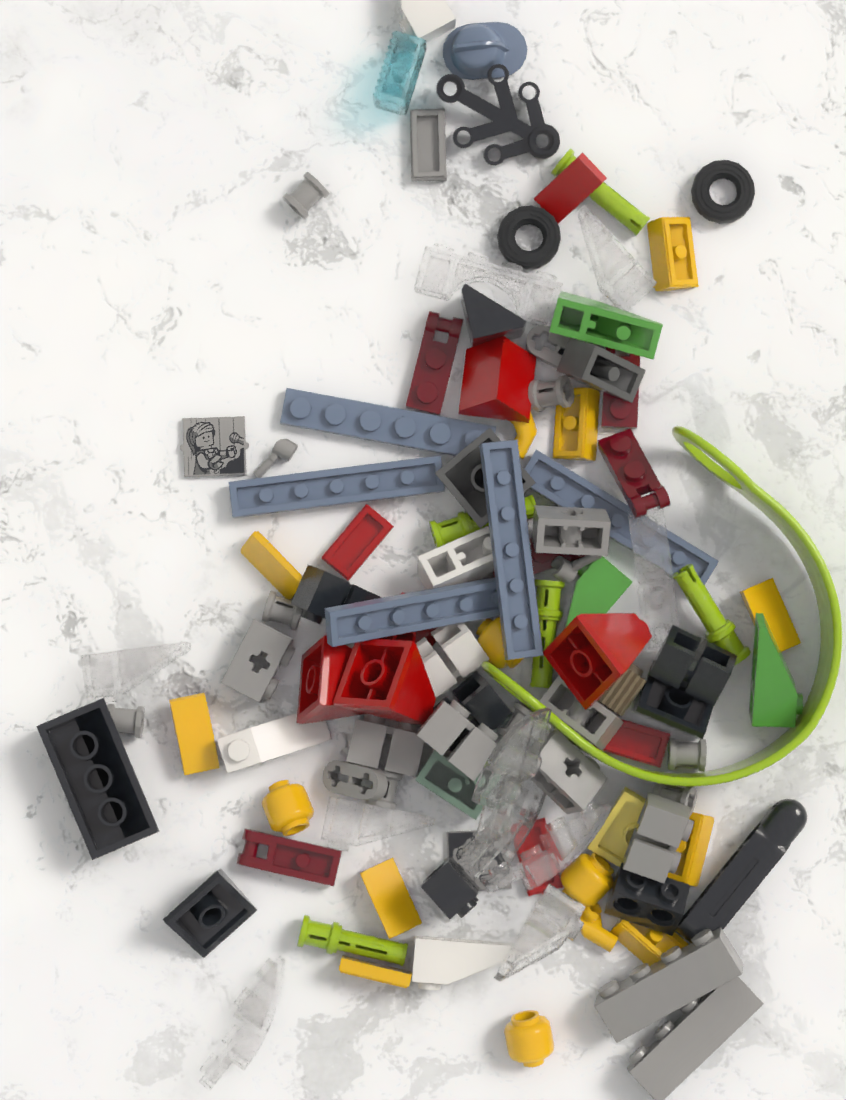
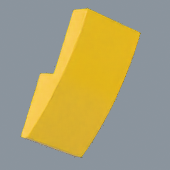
[169,693,220,775]

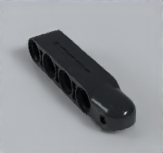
[675,799,807,943]

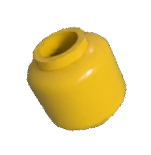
[476,617,524,669]
[262,780,314,836]
[561,853,614,907]
[504,1010,554,1067]

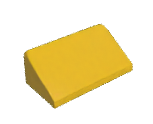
[647,217,699,291]
[553,388,600,461]
[241,531,303,600]
[740,578,801,652]
[667,812,714,887]
[360,857,422,939]
[610,919,689,966]

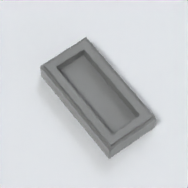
[409,108,447,182]

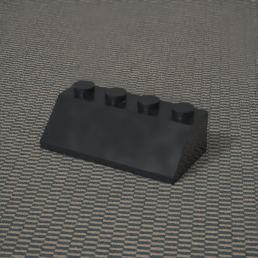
[36,698,159,860]

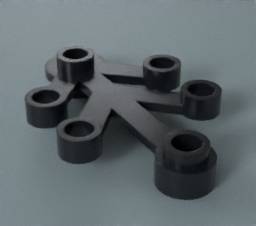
[436,64,560,165]

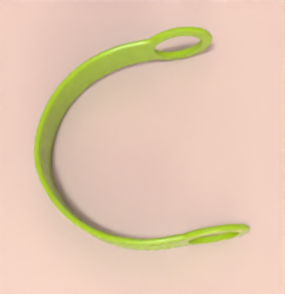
[481,426,842,787]

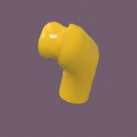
[510,412,537,459]
[578,903,618,952]

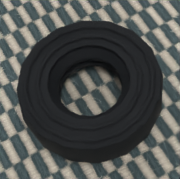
[691,160,755,224]
[497,205,561,270]

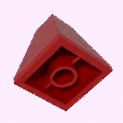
[543,613,652,710]
[296,635,366,724]
[333,639,436,724]

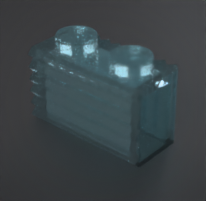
[373,31,427,116]

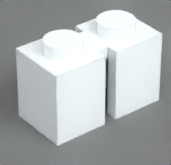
[416,622,489,698]

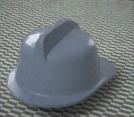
[442,22,527,80]

